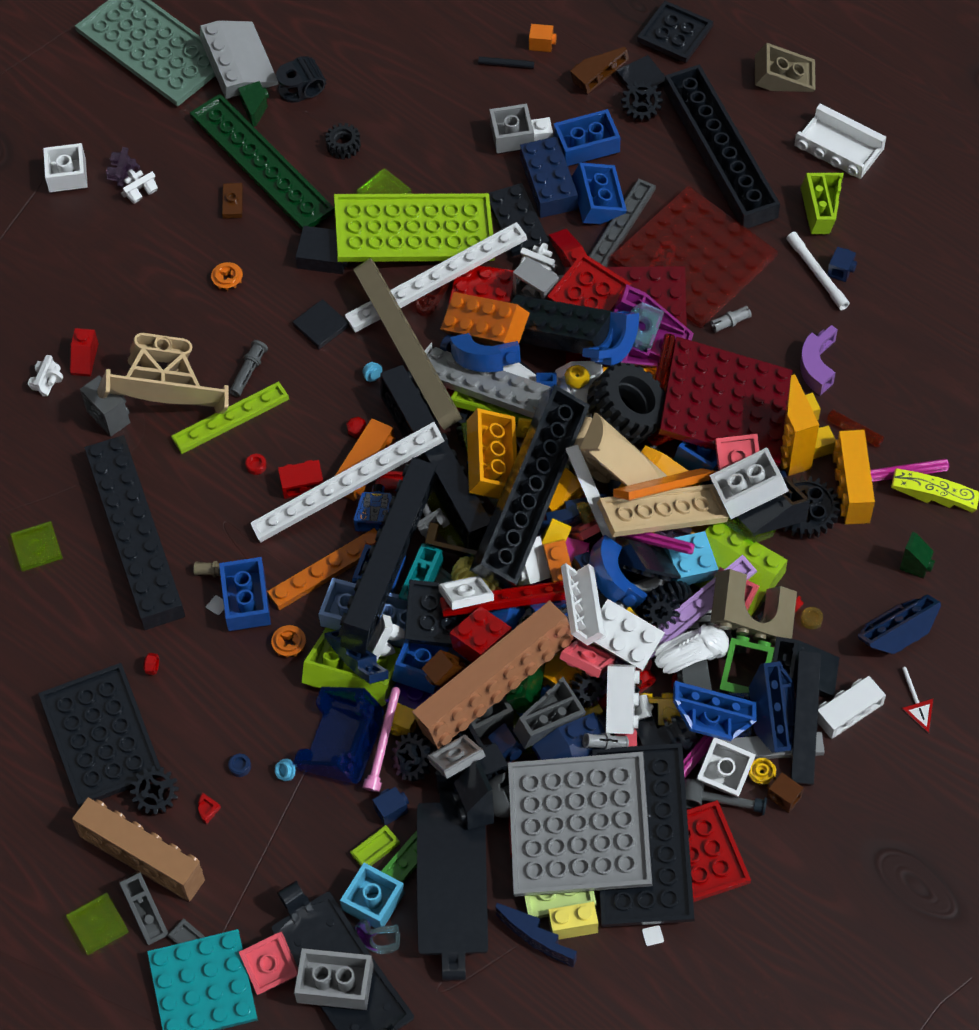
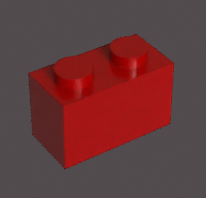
[278,460,323,499]

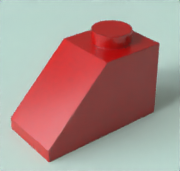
[70,328,99,377]

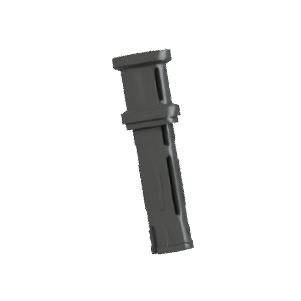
[229,340,268,397]

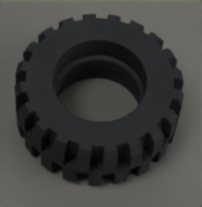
[587,363,665,444]

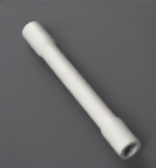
[786,232,850,310]

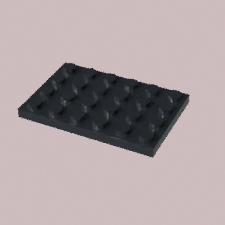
[38,663,161,808]

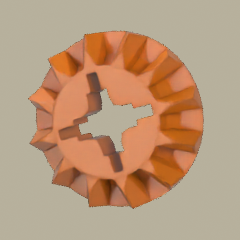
[211,262,243,291]
[271,625,306,658]

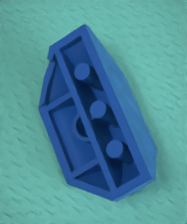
[673,681,757,742]

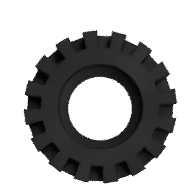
[326,123,361,159]

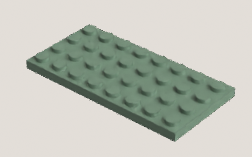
[75,0,216,106]

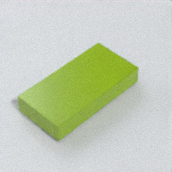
[350,825,400,866]

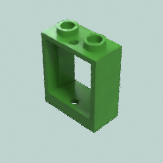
[720,635,775,697]

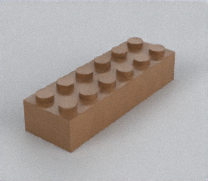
[72,797,205,902]

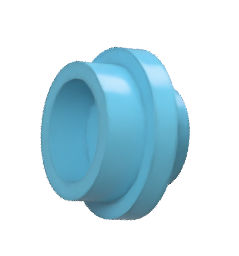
[363,362,382,382]
[275,759,296,781]

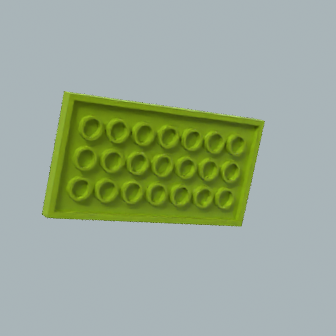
[334,193,495,262]

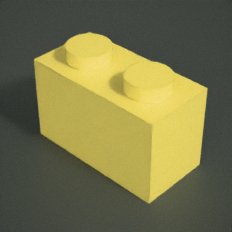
[548,902,598,940]

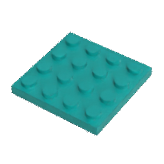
[147,929,258,1030]

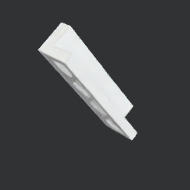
[561,563,605,646]

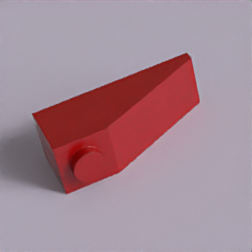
[548,229,587,267]

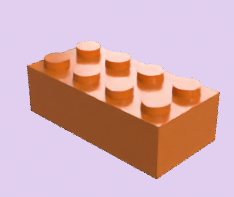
[440,292,530,346]

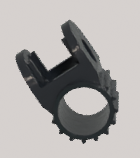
[276,56,327,103]

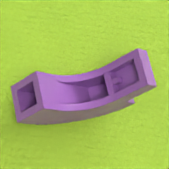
[800,325,838,396]

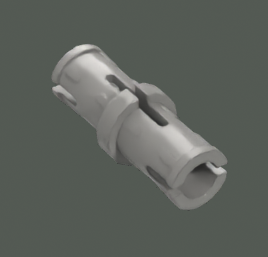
[710,306,751,333]
[582,733,629,750]

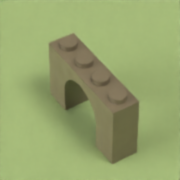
[710,569,797,646]

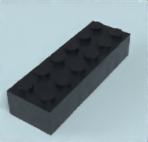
[511,295,613,354]

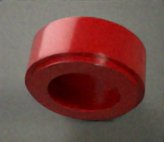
[245,454,267,475]

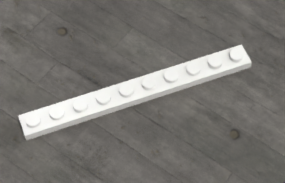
[345,222,527,333]
[251,422,444,542]

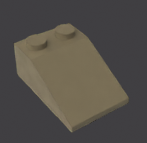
[755,43,815,92]

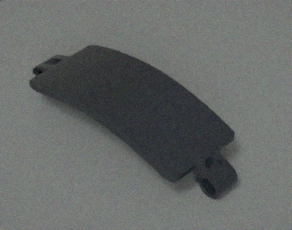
[417,788,488,981]
[272,881,414,1030]

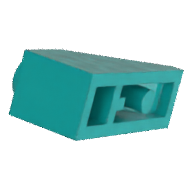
[398,543,444,601]

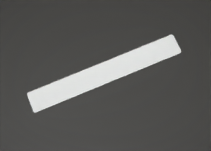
[566,445,616,541]

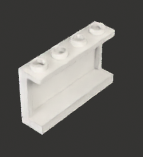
[795,104,886,179]

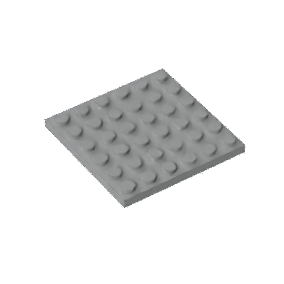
[508,752,652,896]

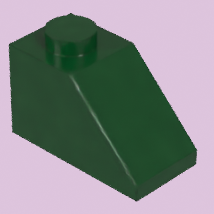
[238,81,269,127]
[900,531,935,579]

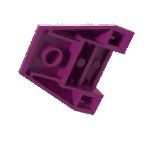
[612,284,694,368]

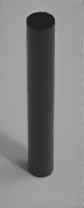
[478,56,535,69]

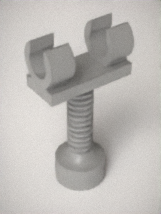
[417,503,450,539]

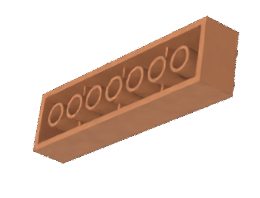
[412,600,574,749]

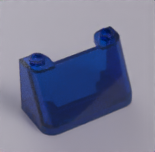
[293,687,383,784]

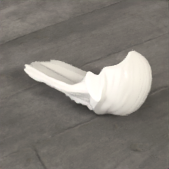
[654,623,730,674]

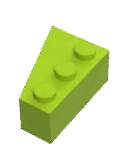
[801,173,844,234]

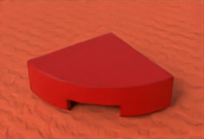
[198,793,221,824]

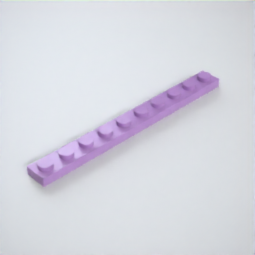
[584,555,757,707]

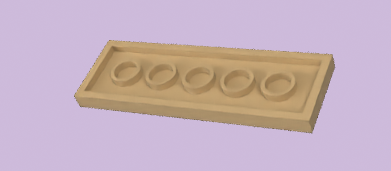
[597,484,729,537]

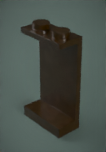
[425,522,477,558]

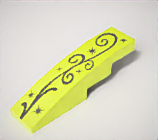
[891,468,979,513]

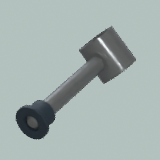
[685,779,767,815]

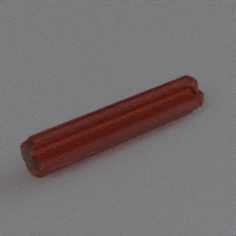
[654,333,675,389]
[827,410,884,447]

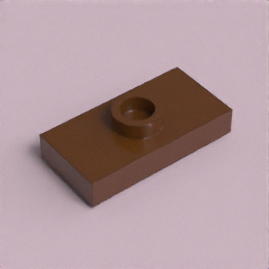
[222,183,243,218]

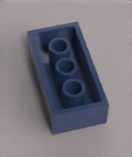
[520,136,578,218]

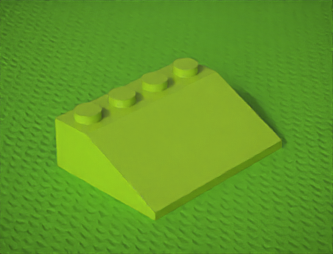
[694,523,788,617]
[302,628,401,706]

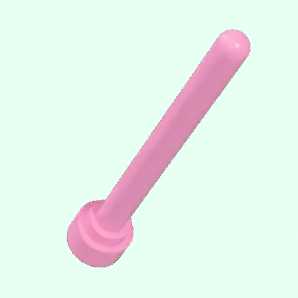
[362,687,400,792]

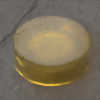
[801,607,823,629]

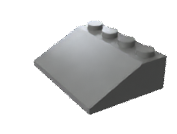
[200,21,279,99]

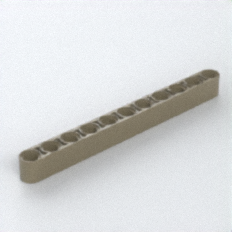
[354,258,462,430]

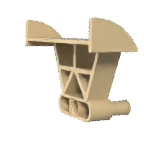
[97,333,229,414]
[574,413,667,486]

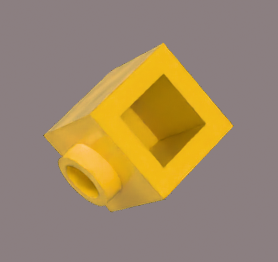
[384,703,417,736]

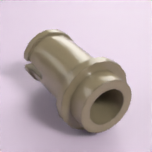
[194,561,220,578]

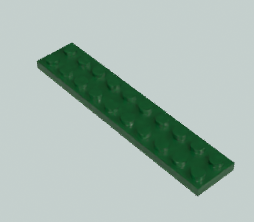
[190,94,334,230]

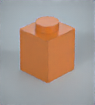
[529,24,557,52]

